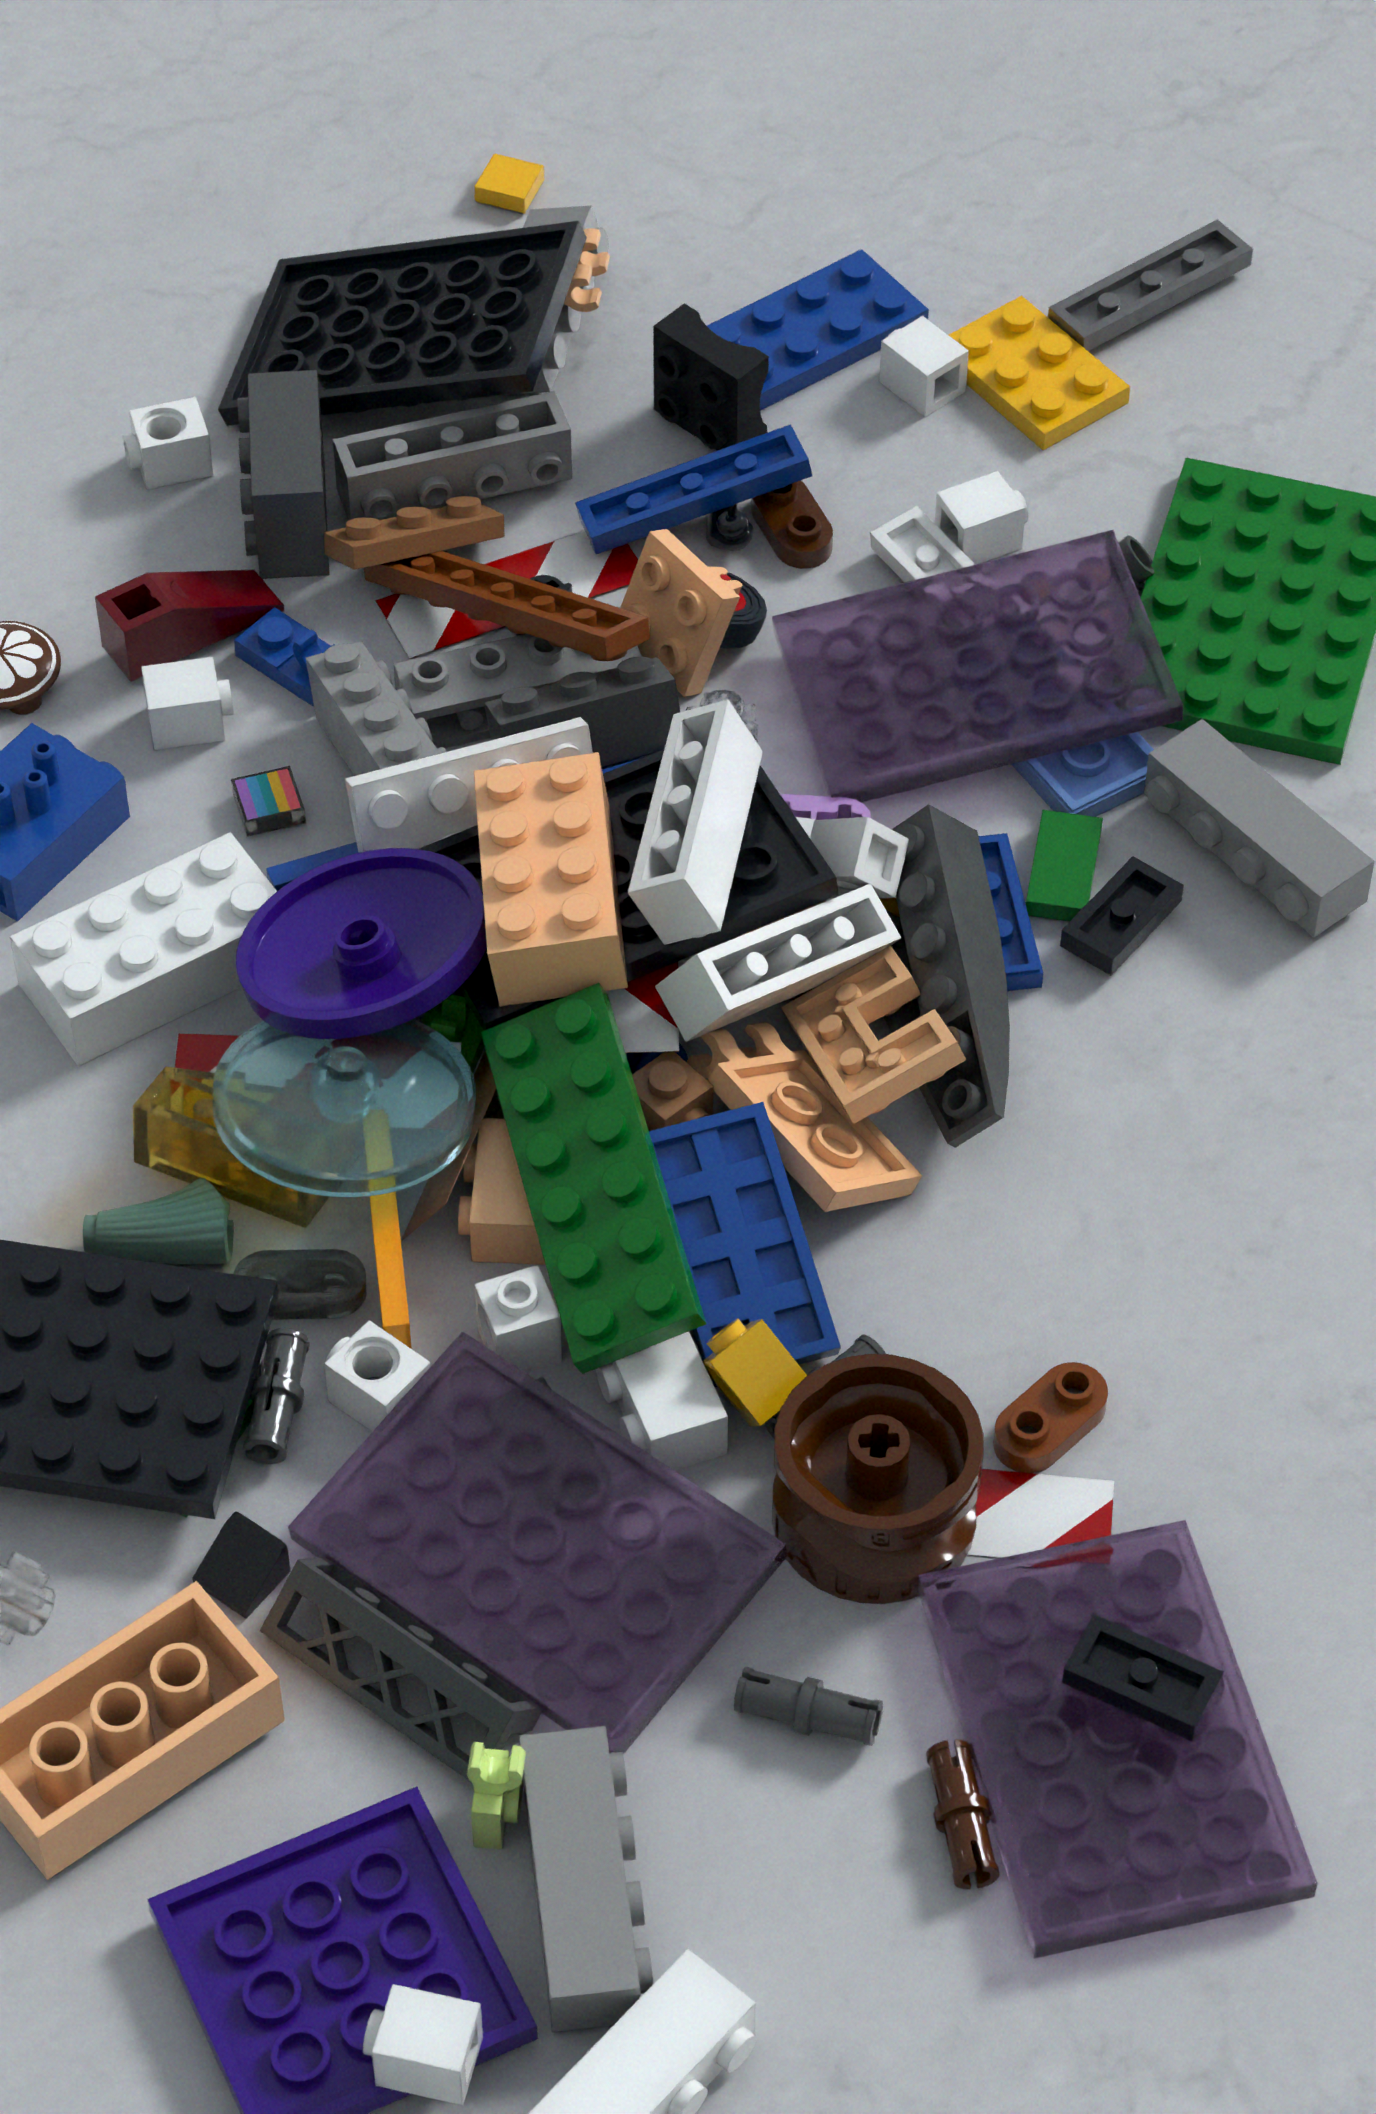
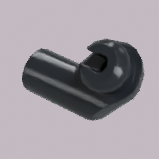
[706,504,753,551]

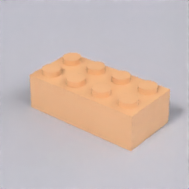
[474,752,628,1007]
[0,1581,285,1880]

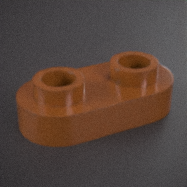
[993,1362,1108,1473]

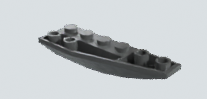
[884,804,1010,1148]

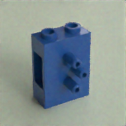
[0,723,130,922]

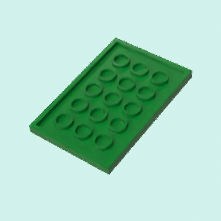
[1108,457,1376,765]

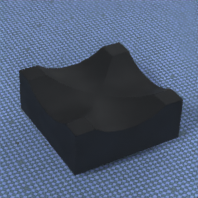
[653,303,769,451]

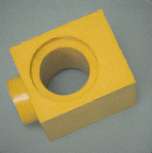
[703,1318,807,1427]

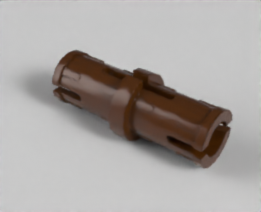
[926,1739,1000,1890]

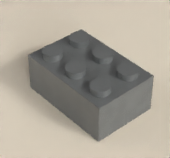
[238,370,330,579]

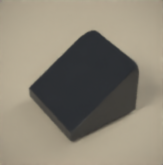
[192,1511,291,1619]

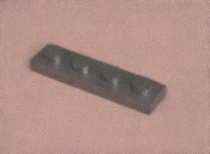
[1048,219,1253,351]

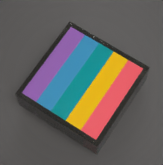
[231,766,306,837]

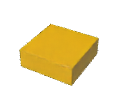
[474,153,544,213]

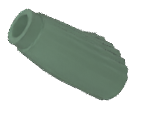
[83,1177,234,1265]

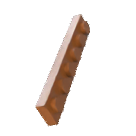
[363,551,650,661]

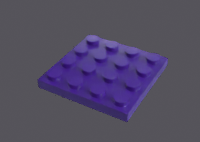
[147,1786,538,2114]

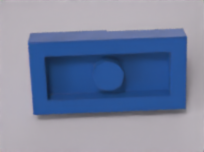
[234,607,335,707]

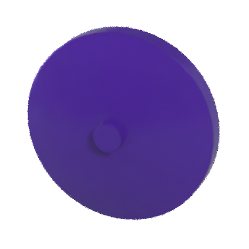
[236,848,487,1039]

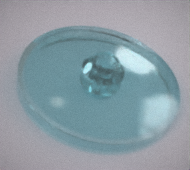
[213,1019,476,1197]

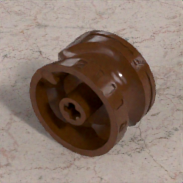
[772,1354,984,1604]

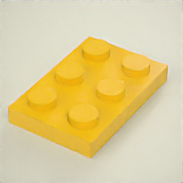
[949,295,1130,450]

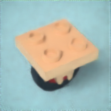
[620,529,767,697]

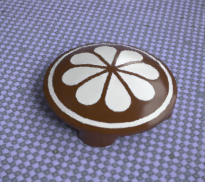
[0,621,61,715]

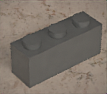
[484,656,680,767]

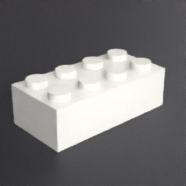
[10,832,277,1067]

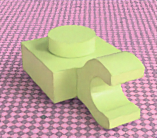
[467,1742,526,1850]

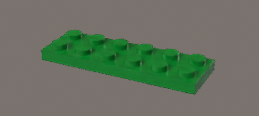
[481,983,706,1374]

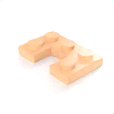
[781,946,966,1124]

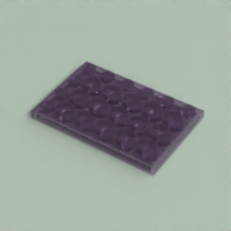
[772,530,1183,803]
[288,1331,787,1754]
[917,1520,1318,1959]

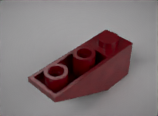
[95,570,284,682]

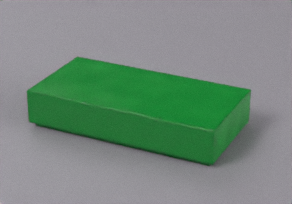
[1026,810,1103,922]

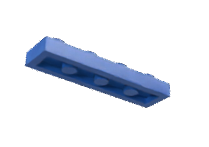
[575,424,813,555]

